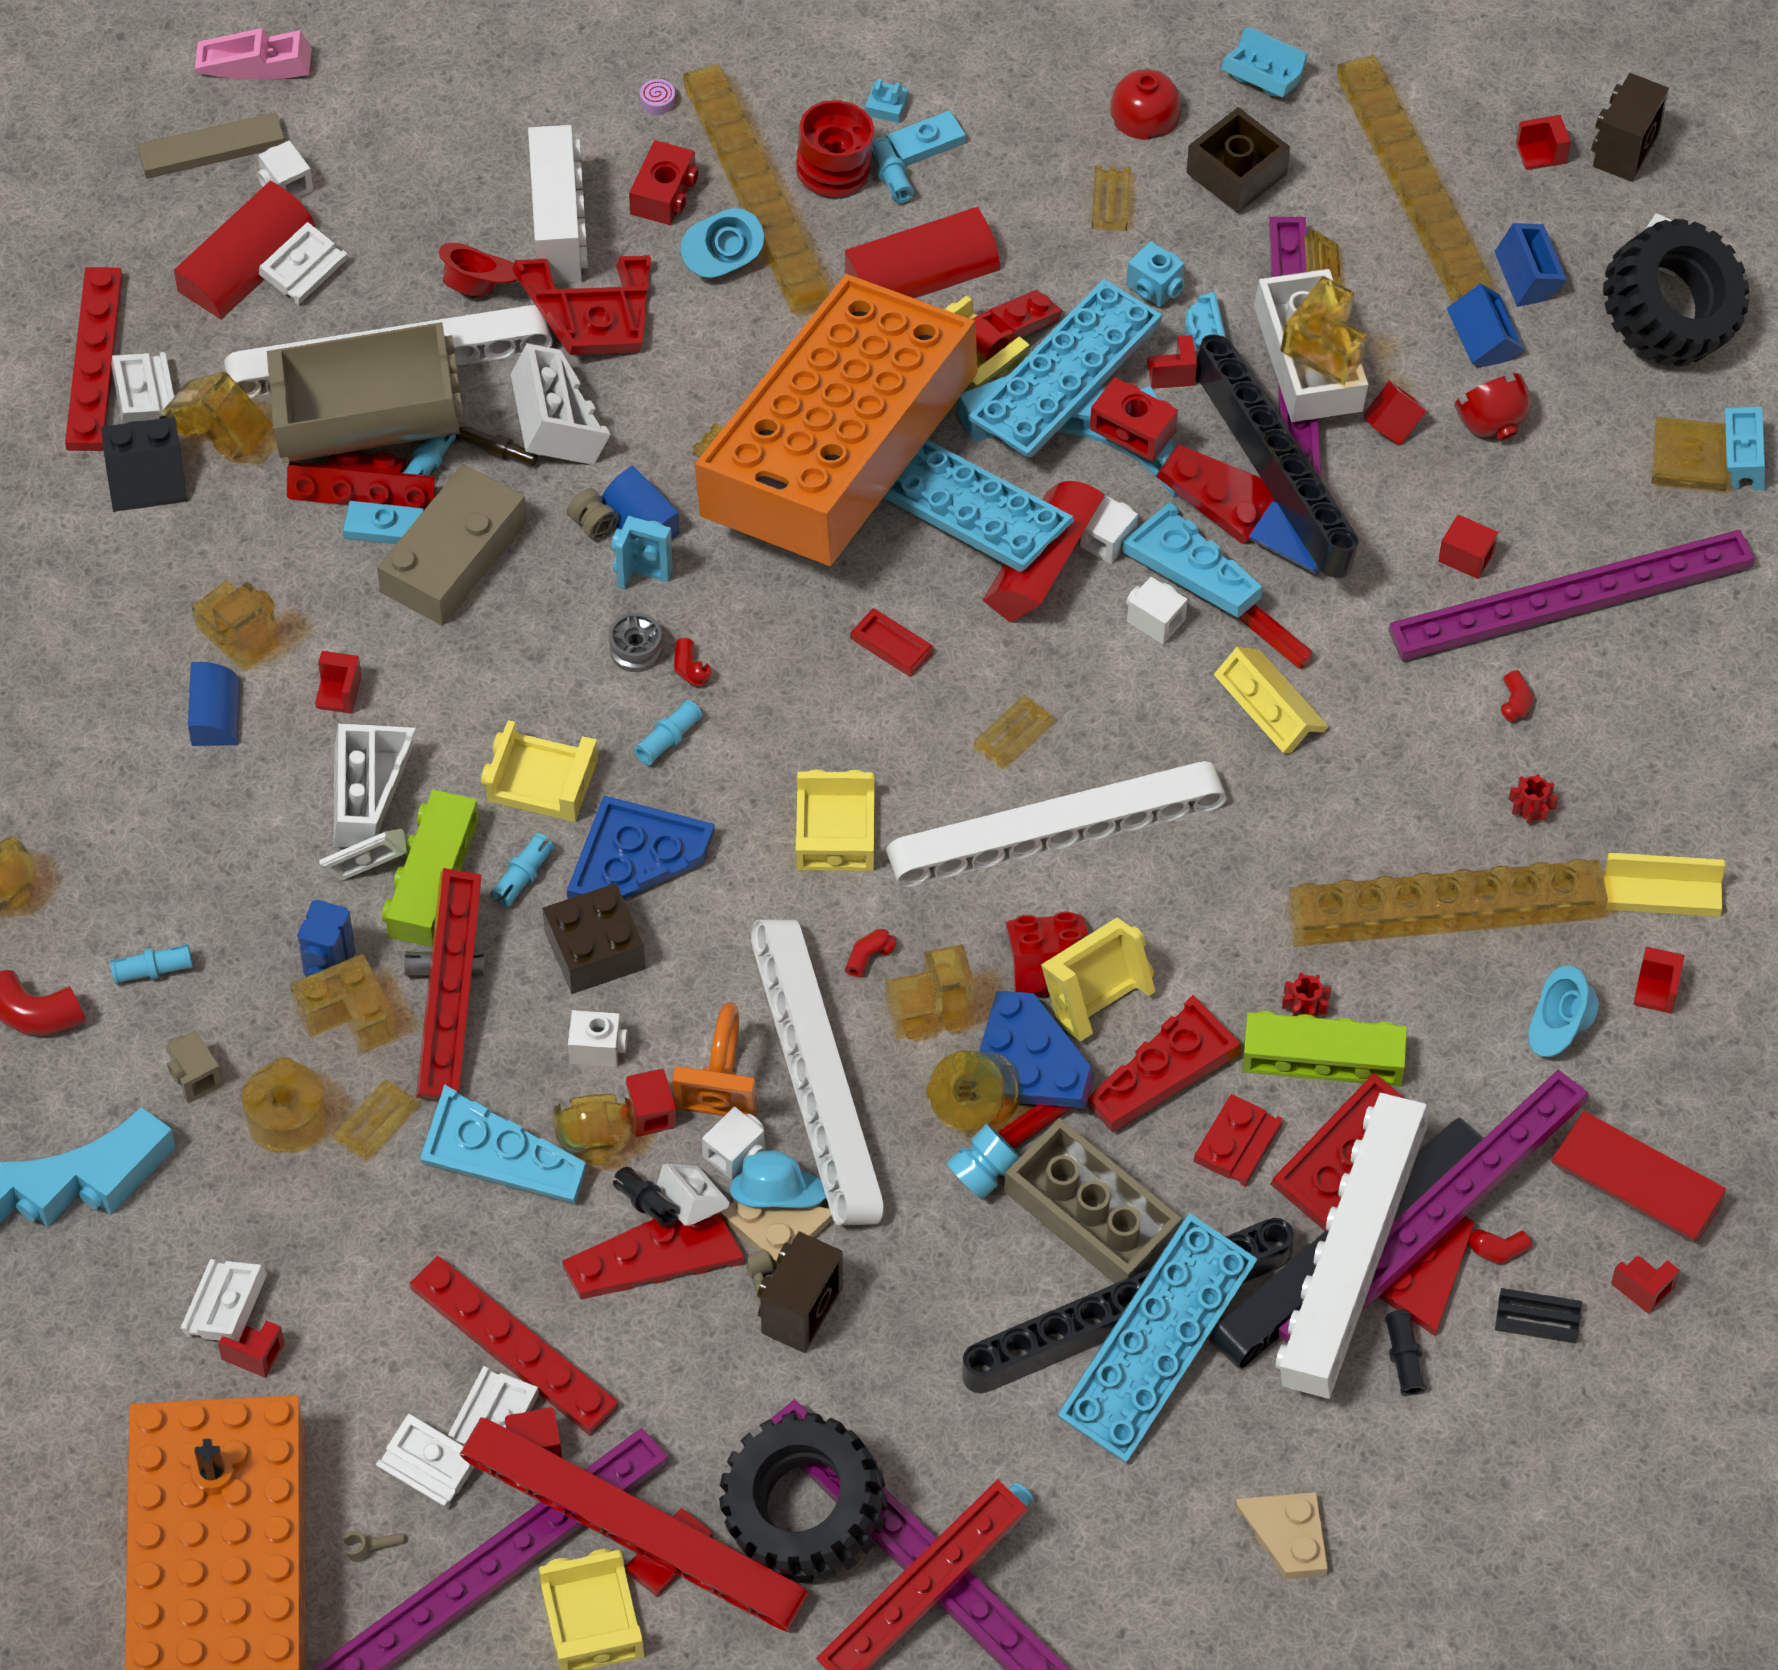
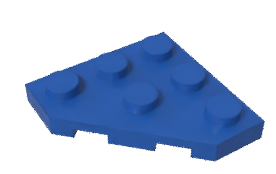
[567,796,715,899]
[968,991,1094,1108]

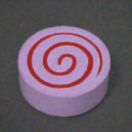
[640,79,675,114]

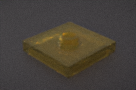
[1651,417,1728,491]

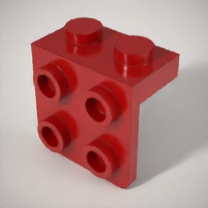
[1006,912,1089,996]

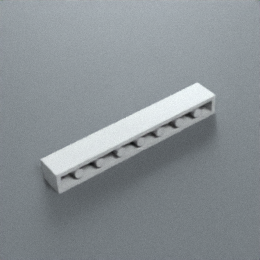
[1275,1093,1428,1399]

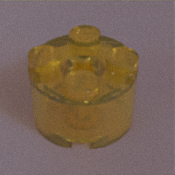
[926,1050,1020,1131]
[242,1057,327,1153]

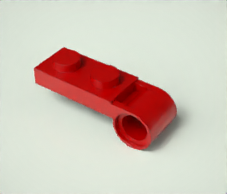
[972,289,1063,362]

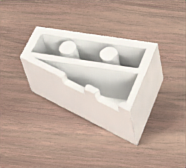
[333,724,415,847]

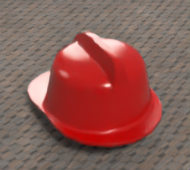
[438,242,518,298]

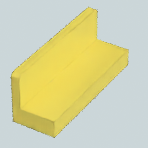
[1214,647,1329,754]
[1603,853,1726,917]

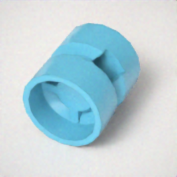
[946,1123,1020,1200]

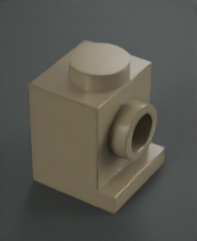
[166,1031,223,1103]

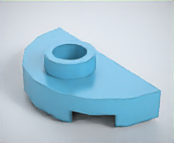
[1185,291,1225,350]

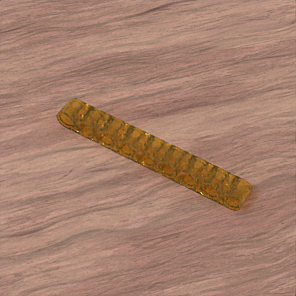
[1337,55,1492,304]
[683,63,828,313]

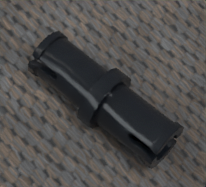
[613,1167,680,1228]
[1385,1310,1427,1396]

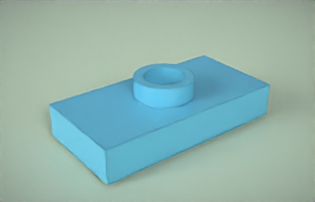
[886,110,966,166]
[343,501,424,544]

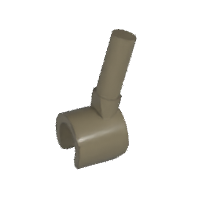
[746,1249,773,1307]
[343,1531,404,1562]

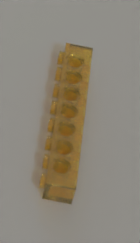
[1287,859,1608,947]

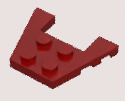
[512,255,651,355]

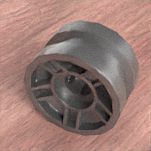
[609,613,662,672]

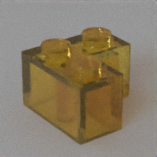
[1280,276,1368,385]
[162,371,273,460]
[192,580,279,672]
[885,944,975,1040]
[290,954,398,1053]

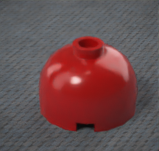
[1110,69,1181,140]
[1454,373,1531,441]

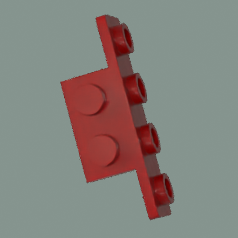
[287,451,436,510]

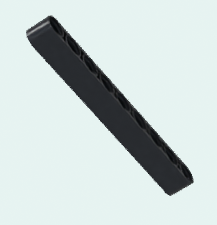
[1196,334,1359,578]
[1209,1118,1484,1369]
[962,1218,1294,1394]

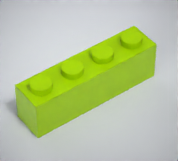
[382,789,479,947]
[1242,1011,1407,1087]

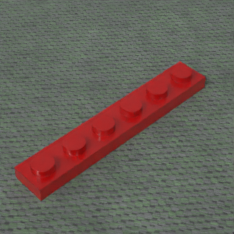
[65,267,123,451]
[416,868,482,1101]
[409,1255,618,1436]
[816,1479,1029,1670]

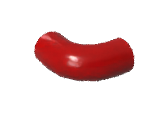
[0,970,86,1036]

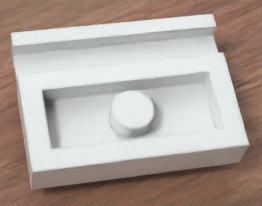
[259,222,347,306]
[111,352,177,422]
[181,1259,267,1342]
[448,1366,539,1446]
[376,1413,474,1510]

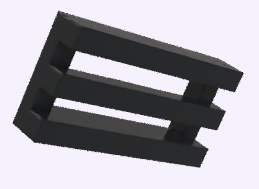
[1495,1288,1582,1344]

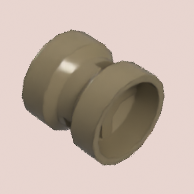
[567,488,619,541]

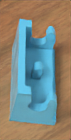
[1725,407,1765,491]

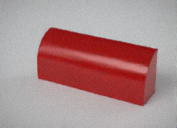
[174,180,317,320]
[845,207,1000,299]
[982,481,1105,623]
[1551,1110,1726,1242]

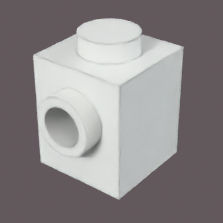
[257,140,313,198]
[1080,496,1138,564]
[1126,577,1188,645]
[568,1010,628,1067]
[702,1107,765,1181]

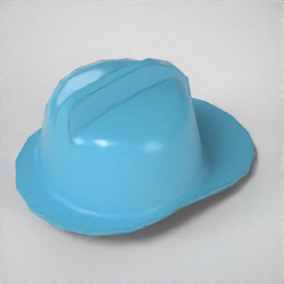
[680,208,764,278]
[1528,965,1599,1057]
[729,1150,826,1208]

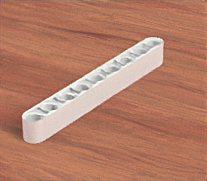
[224,305,553,400]
[886,761,1227,888]
[751,920,883,1225]

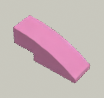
[195,28,312,79]

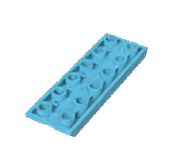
[969,279,1162,457]
[883,440,1074,572]
[1057,1213,1257,1463]

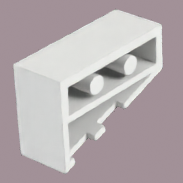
[511,343,611,465]

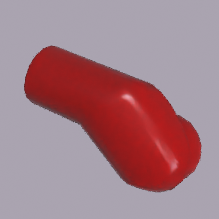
[674,638,712,686]
[1500,670,1534,722]
[845,929,897,978]
[1469,1229,1532,1264]

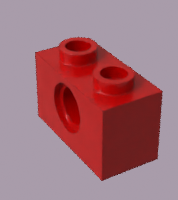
[629,140,699,226]
[1090,377,1178,462]

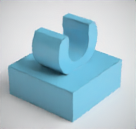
[865,78,909,123]

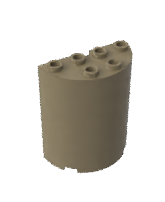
[267,322,467,463]

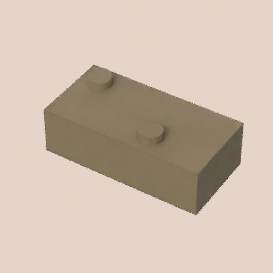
[377,464,527,626]
[1004,1118,1182,1283]

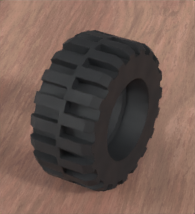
[1603,219,1750,367]
[719,1412,887,1583]

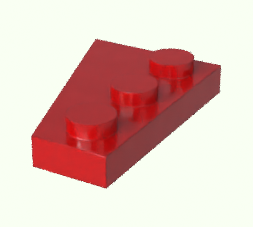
[1156,444,1275,544]
[1379,1216,1475,1337]

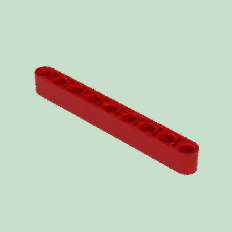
[459,1417,809,1632]

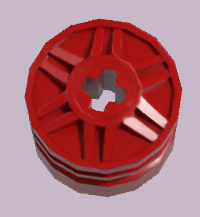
[795,100,875,197]

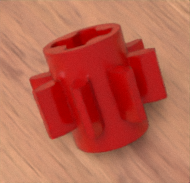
[1508,774,1558,823]
[1281,972,1331,1017]

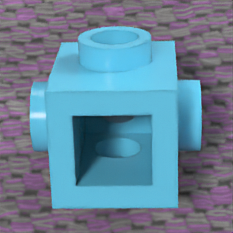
[1126,241,1185,307]

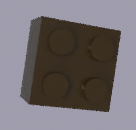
[1591,73,1669,182]
[1186,107,1290,213]
[542,883,646,994]
[757,1231,843,1353]

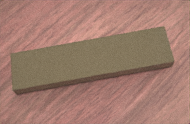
[137,112,285,179]

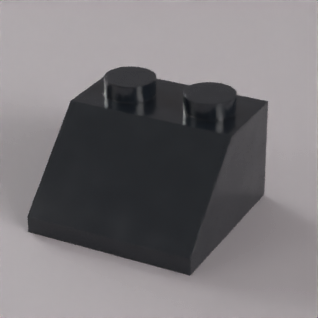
[101,417,188,512]

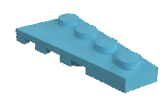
[1122,502,1262,618]
[420,1085,587,1204]

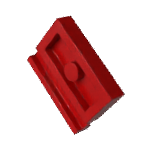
[1194,1094,1283,1187]

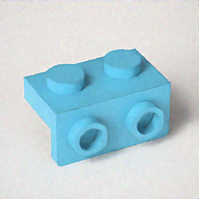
[1221,27,1308,97]
[611,516,673,589]

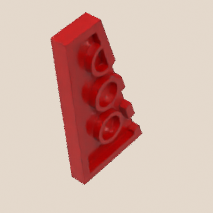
[1088,995,1241,1132]
[1270,1073,1405,1231]
[562,1210,745,1300]

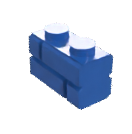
[297,899,356,987]

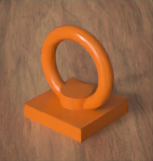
[672,1002,758,1117]

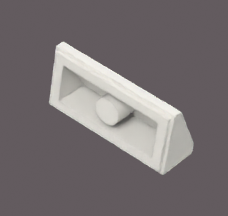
[319,829,407,881]
[657,1164,730,1226]

